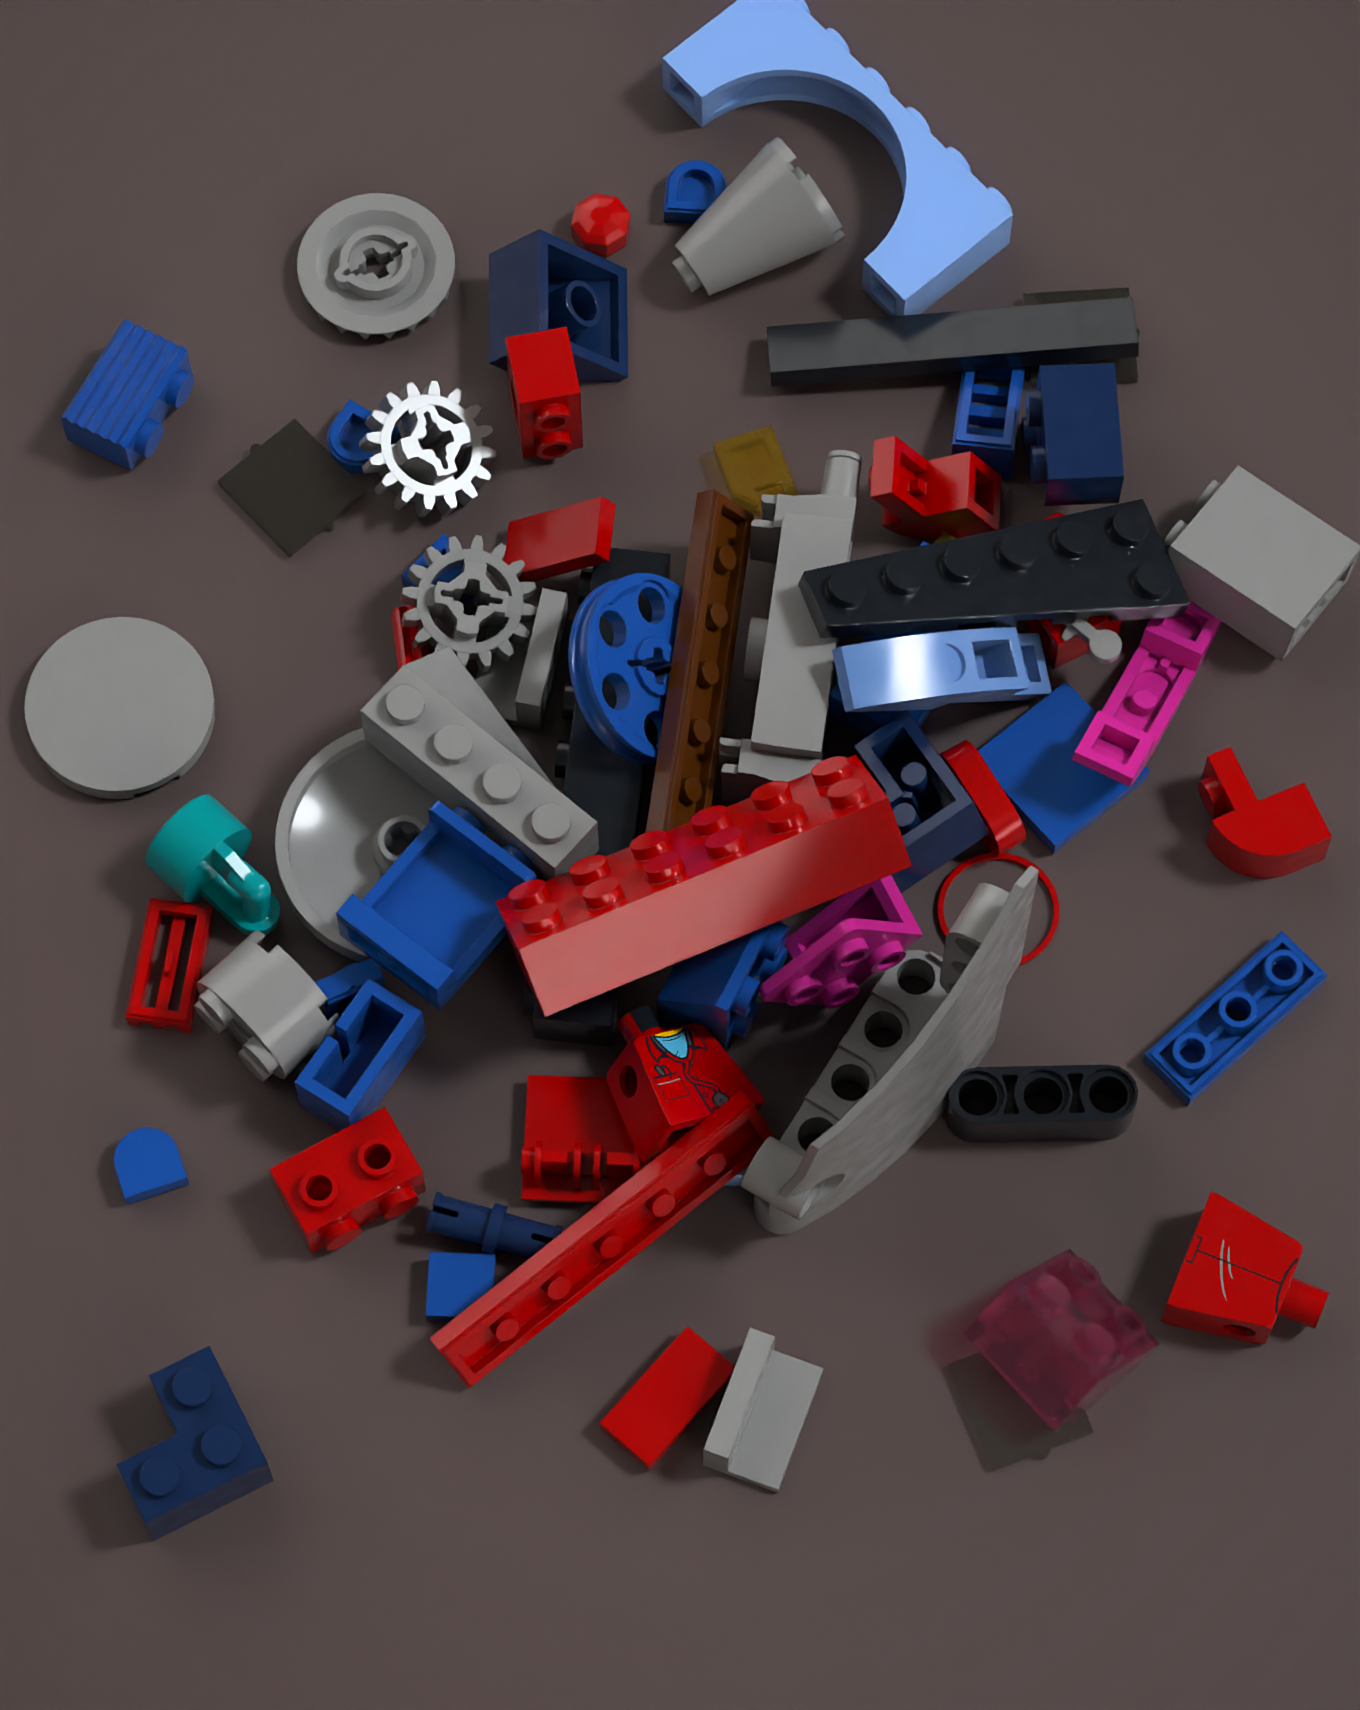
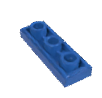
[1143,931,1327,1106]

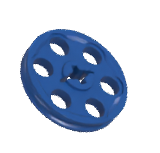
[568,573,683,766]

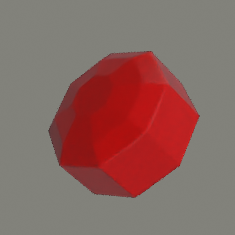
[571,193,631,257]

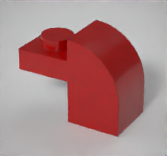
[868,436,1002,540]
[1198,747,1332,879]

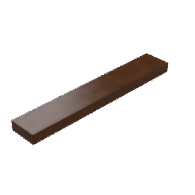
[646,489,754,832]

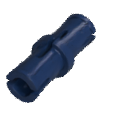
[425,1192,563,1259]

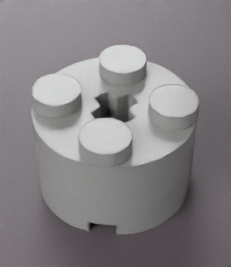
[194,930,340,1082]

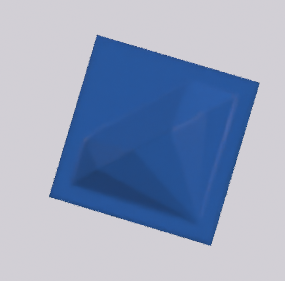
[315,958,386,1021]

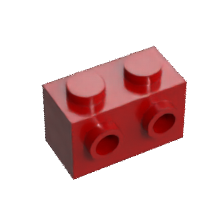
[269,1107,426,1253]

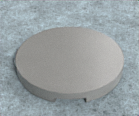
[24,617,216,799]

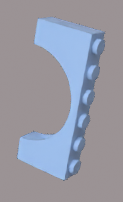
[662,0,1013,317]

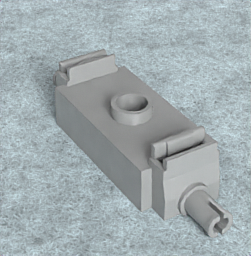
[718,450,862,804]

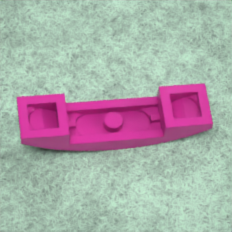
[1072,600,1222,787]

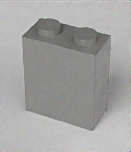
[1163,465,1360,661]

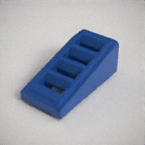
[951,366,1026,480]

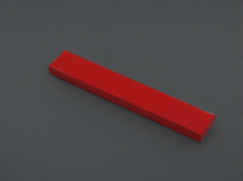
[429,1090,776,1388]

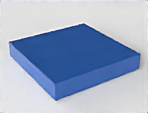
[978,681,1150,854]

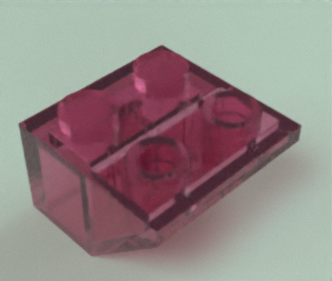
[963,1249,1160,1431]

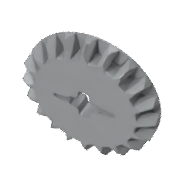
[297,193,455,340]

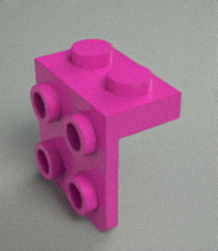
[758,875,923,1009]

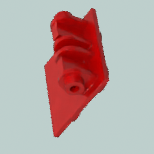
[521,1075,651,1204]

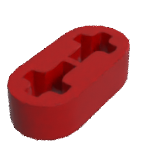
[939,740,1026,856]

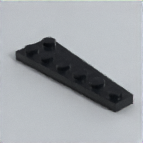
[798,499,1190,638]

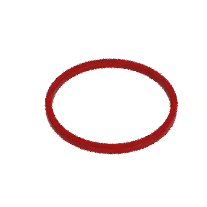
[937,853,1060,966]

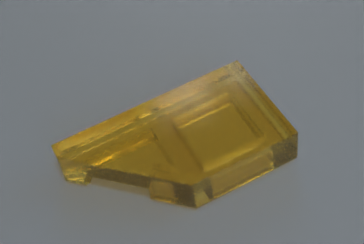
[713,425,799,517]

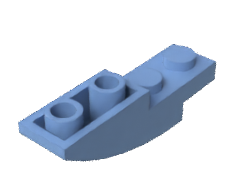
[832,627,1052,712]

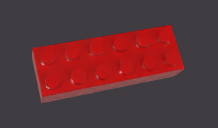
[495,754,912,1017]

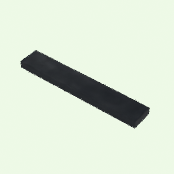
[767,297,1139,387]

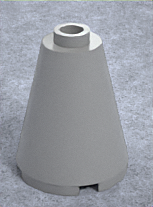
[671,136,846,296]

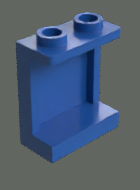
[336,800,537,1011]

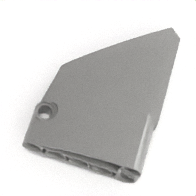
[741,866,1039,1235]

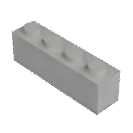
[360,646,599,881]

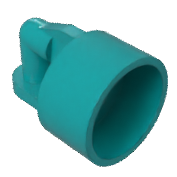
[145,794,280,936]

